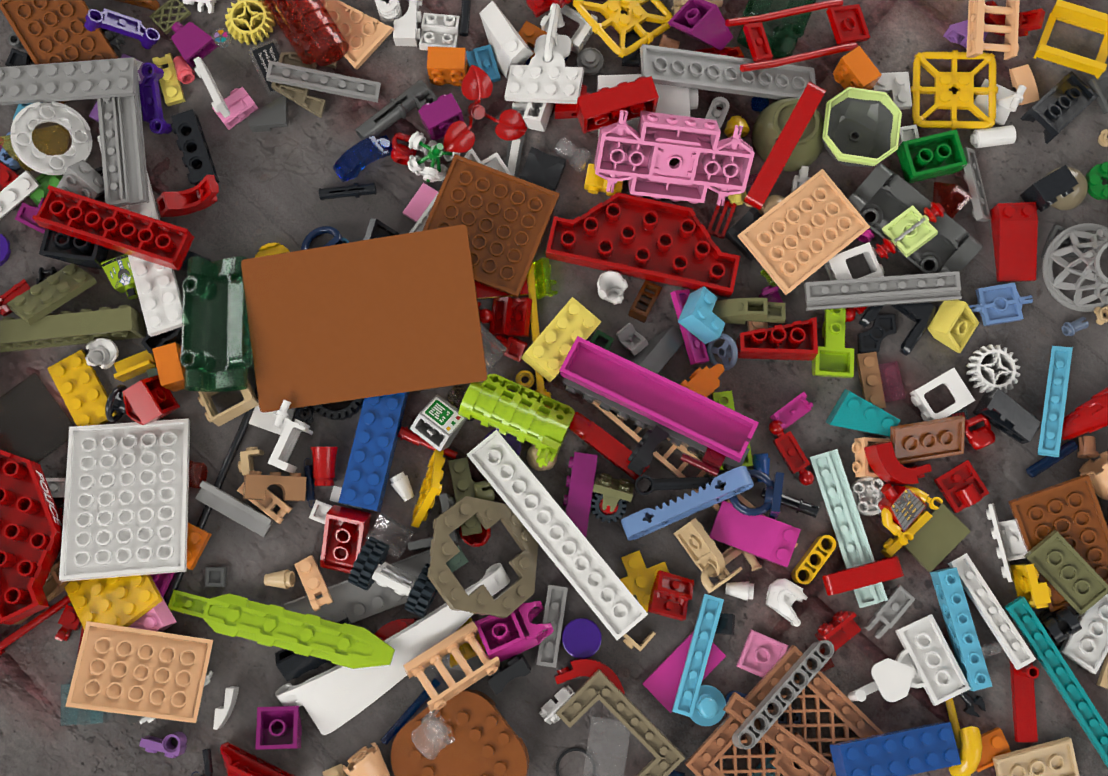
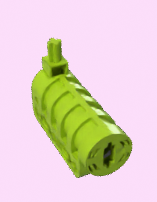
[458,374,575,468]

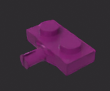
[15,197,46,234]

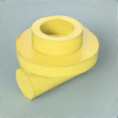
[728,191,747,206]

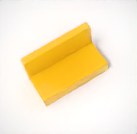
[113,350,156,382]

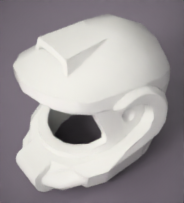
[766,578,808,627]

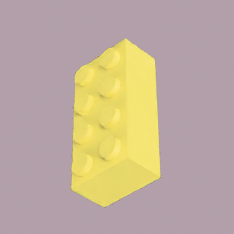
[521,297,602,382]

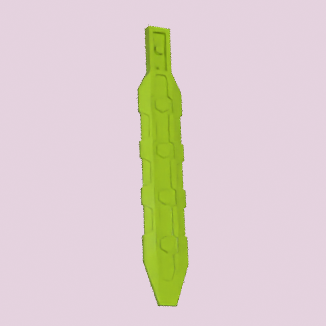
[168,590,395,669]

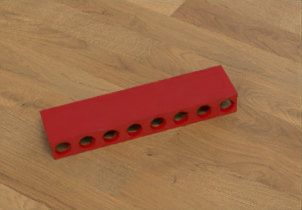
[32,185,195,271]

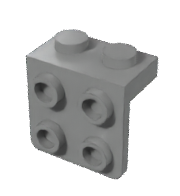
[56,160,105,200]

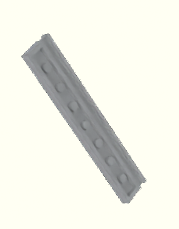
[804,271,962,311]

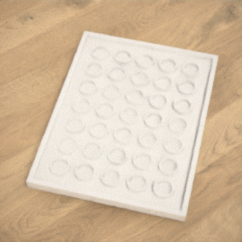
[59,418,190,582]

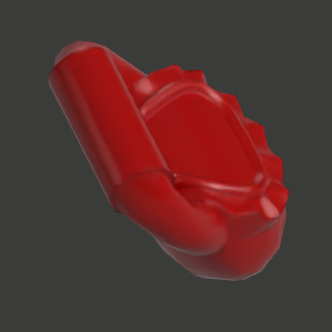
[391,132,417,165]
[965,414,996,450]

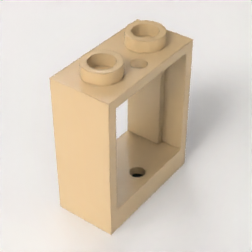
[197,367,259,427]

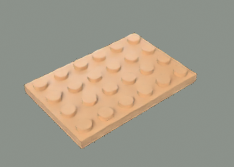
[738,169,870,295]
[65,621,213,723]

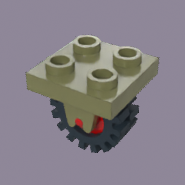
[591,473,634,523]

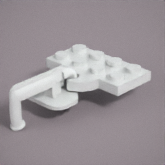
[504,3,584,104]
[847,614,971,706]

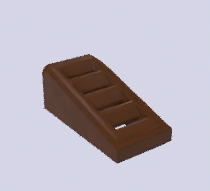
[628,280,662,323]

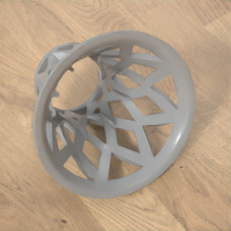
[1042,223,1108,312]

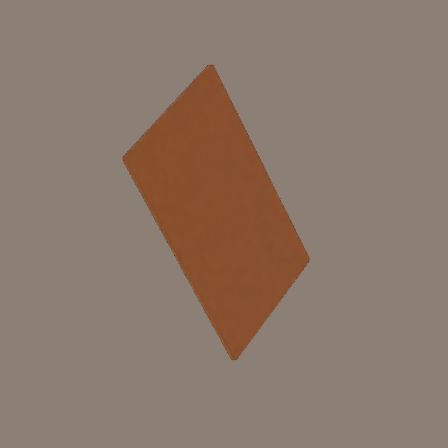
[241,224,488,413]

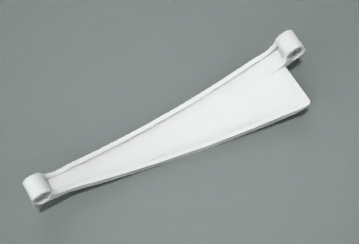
[275,563,510,735]

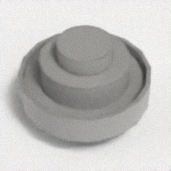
[577,47,604,76]

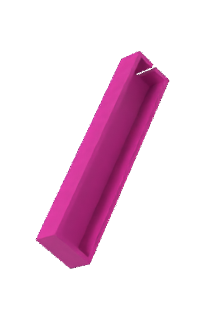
[559,336,759,463]

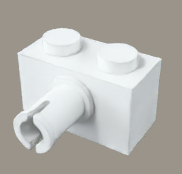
[512,101,555,132]

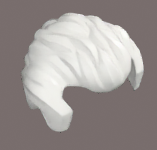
[597,270,628,305]
[85,338,119,369]

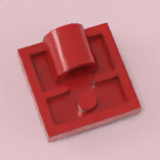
[934,460,989,513]

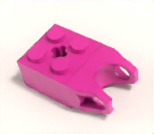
[475,601,554,662]

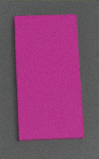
[642,631,726,713]

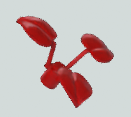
[443,65,527,153]

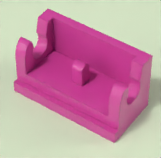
[770,392,813,430]

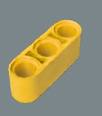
[791,535,836,584]

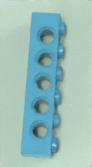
[930,567,992,691]

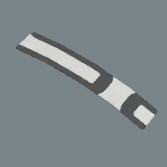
[505,110,526,177]

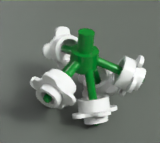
[407,131,460,182]

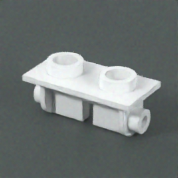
[539,685,574,725]

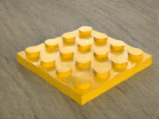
[64,575,163,629]

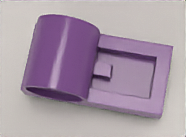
[139,731,187,758]

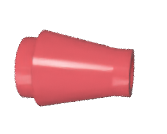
[173,56,195,84]

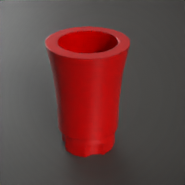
[311,447,338,486]

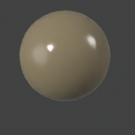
[1045,167,1088,210]

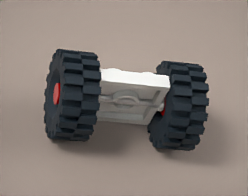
[348,536,438,618]

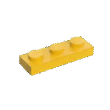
[880,511,933,557]

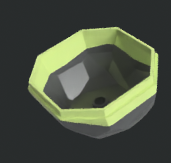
[822,87,902,167]

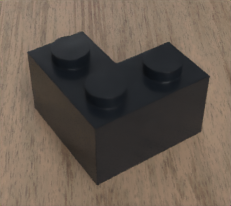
[1020,165,1079,212]

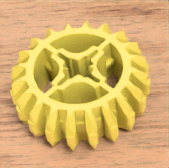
[225,0,275,45]

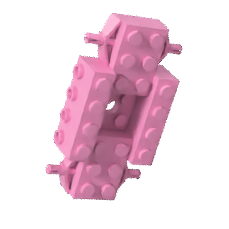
[594,110,755,206]

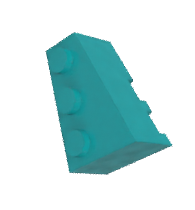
[825,389,900,437]

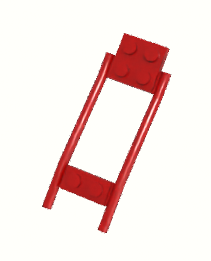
[725,0,871,72]

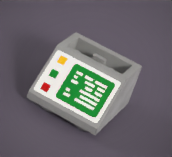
[410,394,467,452]

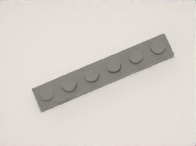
[266,60,381,103]

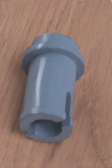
[1061,317,1089,336]

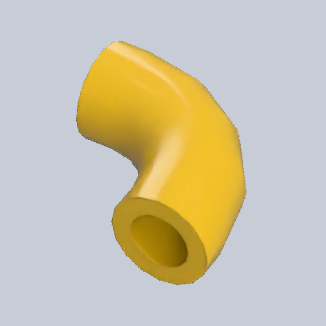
[949,726,982,776]

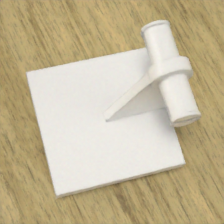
[974,79,1027,126]
[249,400,296,435]

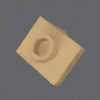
[623,631,656,651]

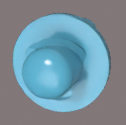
[690,685,726,726]

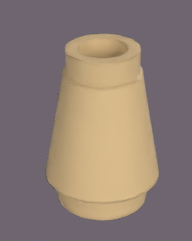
[264,569,295,589]

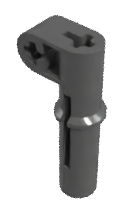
[355,80,438,144]

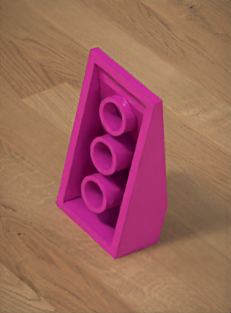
[709,501,801,567]

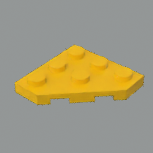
[411,449,445,528]

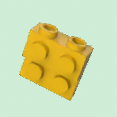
[1010,564,1051,608]

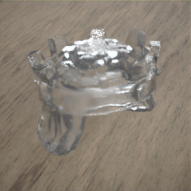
[412,710,455,760]

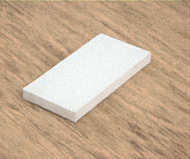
[1059,594,1108,674]

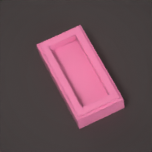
[403,182,438,222]

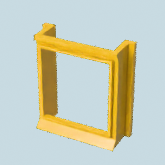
[1033,0,1108,79]

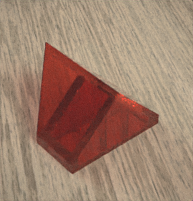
[933,182,972,218]

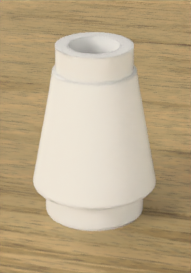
[390,472,414,502]
[725,581,754,601]

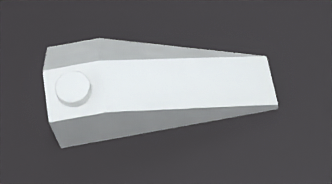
[479,1,534,79]

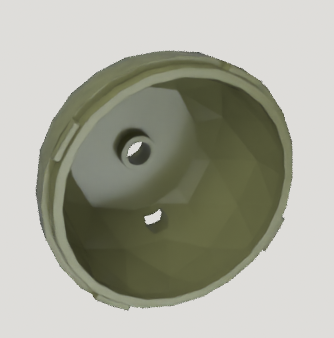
[752,98,824,172]

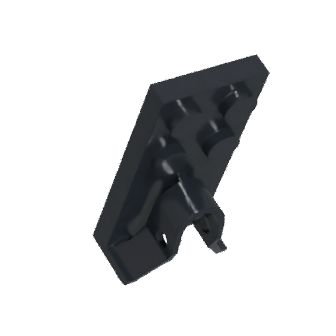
[1020,71,1098,144]

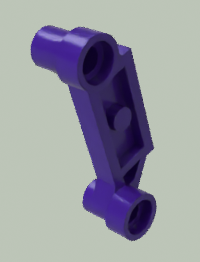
[84,8,160,49]
[139,62,172,134]

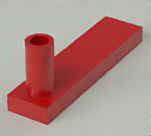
[1010,661,1039,742]

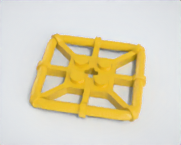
[573,0,673,58]
[911,50,998,130]

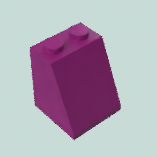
[668,0,733,50]

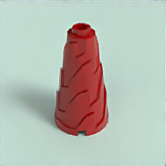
[1062,387,1108,441]

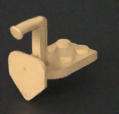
[673,518,762,593]

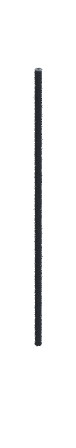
[164,387,258,606]

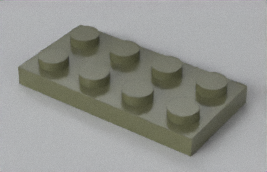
[6,263,97,325]
[1024,530,1108,615]

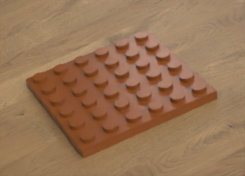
[423,154,560,298]

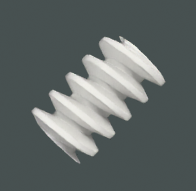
[375,0,402,26]

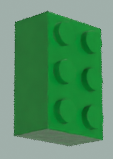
[896,129,967,183]

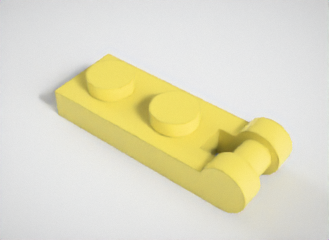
[152,53,186,107]

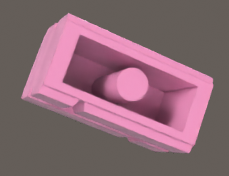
[212,87,258,130]

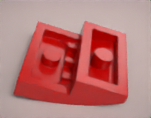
[489,297,532,337]
[648,570,694,621]

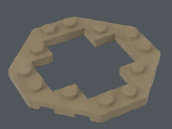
[427,496,538,618]

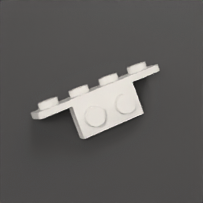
[986,503,1028,582]

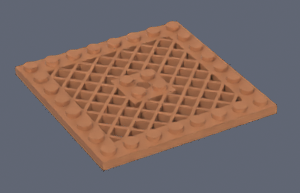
[684,645,884,776]

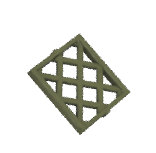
[149,0,191,35]

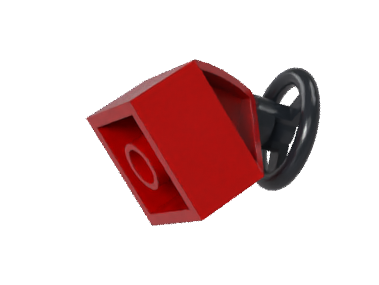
[105,375,180,425]

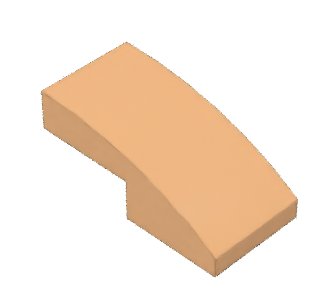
[1009,64,1040,105]

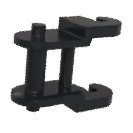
[36,267,57,284]

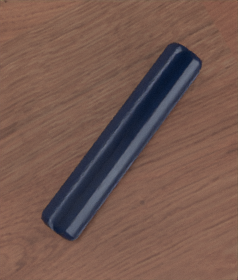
[1026,440,1078,478]

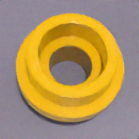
[515,370,534,388]

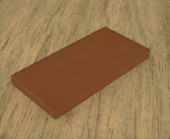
[890,415,965,464]

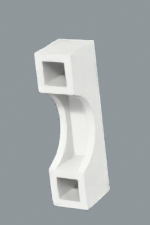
[393,0,422,47]

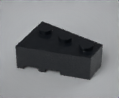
[973,388,1041,444]

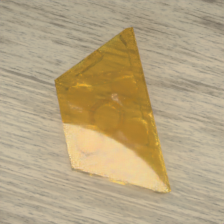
[0,124,70,171]

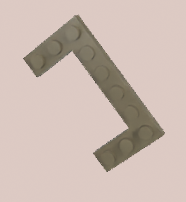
[556,669,685,776]

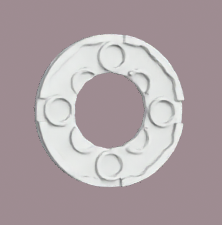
[10,102,93,175]

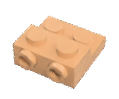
[852,437,890,478]

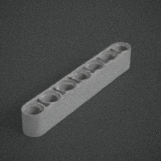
[732,640,834,749]

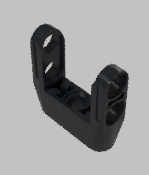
[858,302,937,356]

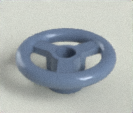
[707,333,738,371]

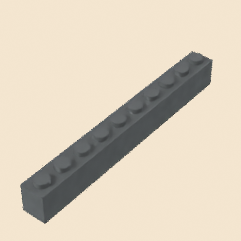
[563,378,750,471]

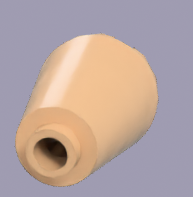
[342,742,390,776]

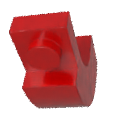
[984,0,1045,37]
[156,175,219,217]
[864,441,932,485]
[554,658,625,694]

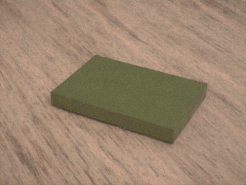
[903,503,971,572]

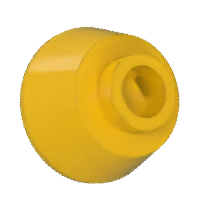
[724,116,750,138]

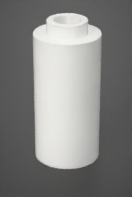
[970,125,1016,148]

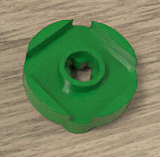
[1085,162,1108,200]

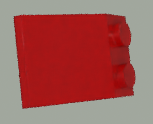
[320,505,371,574]

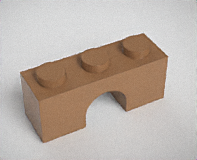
[243,471,306,502]

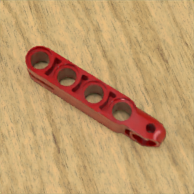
[568,412,649,480]

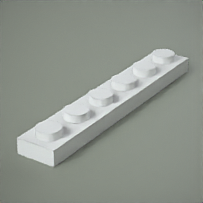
[948,553,1036,670]

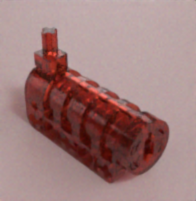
[263,0,349,66]

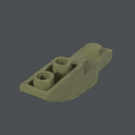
[712,298,786,324]

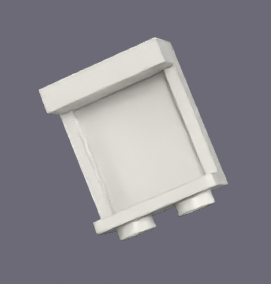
[268,419,313,473]

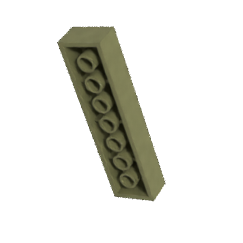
[0,305,146,353]

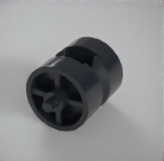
[1041,607,1082,644]

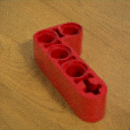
[822,555,904,596]

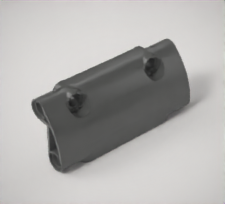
[848,162,983,274]

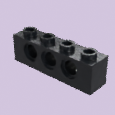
[171,109,220,186]

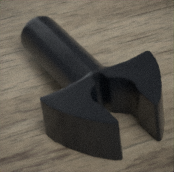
[959,691,986,717]

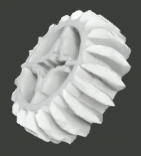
[966,344,1021,393]

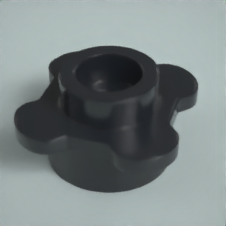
[294,406,315,424]

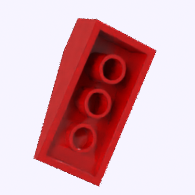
[990,202,1038,282]

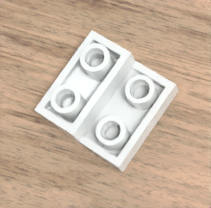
[419,13,460,50]

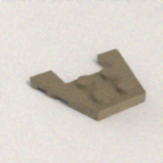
[271,50,340,118]

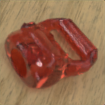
[189,460,208,489]

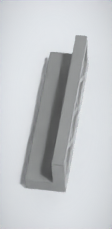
[195,481,274,537]

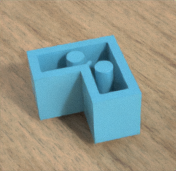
[678,286,725,344]

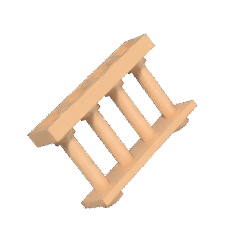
[966,0,1020,60]
[403,621,500,712]

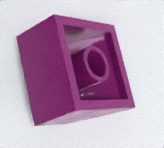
[418,93,464,141]
[255,706,302,750]

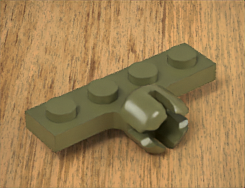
[448,457,495,536]

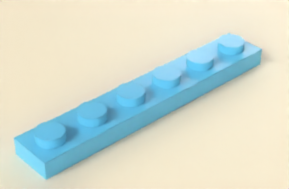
[1038,346,1073,457]
[672,594,724,718]

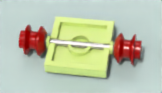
[875,202,944,259]

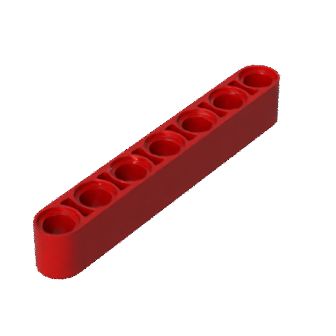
[743,81,826,210]

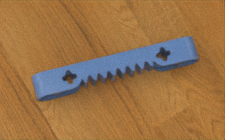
[621,466,754,540]

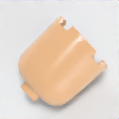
[1079,451,1108,500]

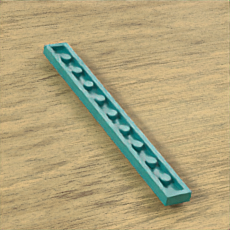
[1004,596,1108,768]

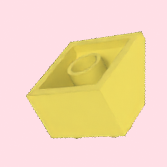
[927,300,979,353]

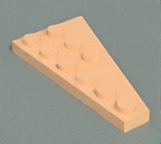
[292,0,395,70]

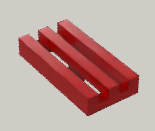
[707,200,737,239]

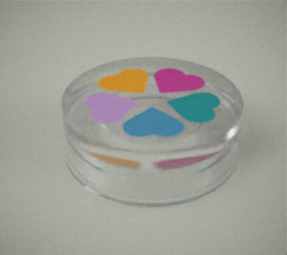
[212,28,232,48]

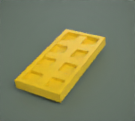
[47,349,117,426]

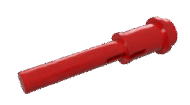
[398,426,458,459]

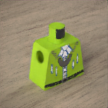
[101,254,138,299]

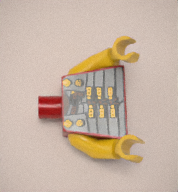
[878,483,943,545]

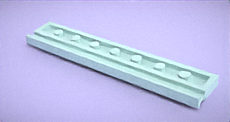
[809,449,888,608]

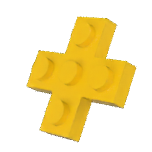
[620,550,669,612]

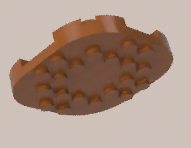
[391,689,529,776]

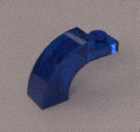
[333,135,393,182]

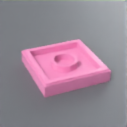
[736,629,789,678]

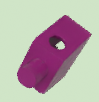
[171,22,218,68]

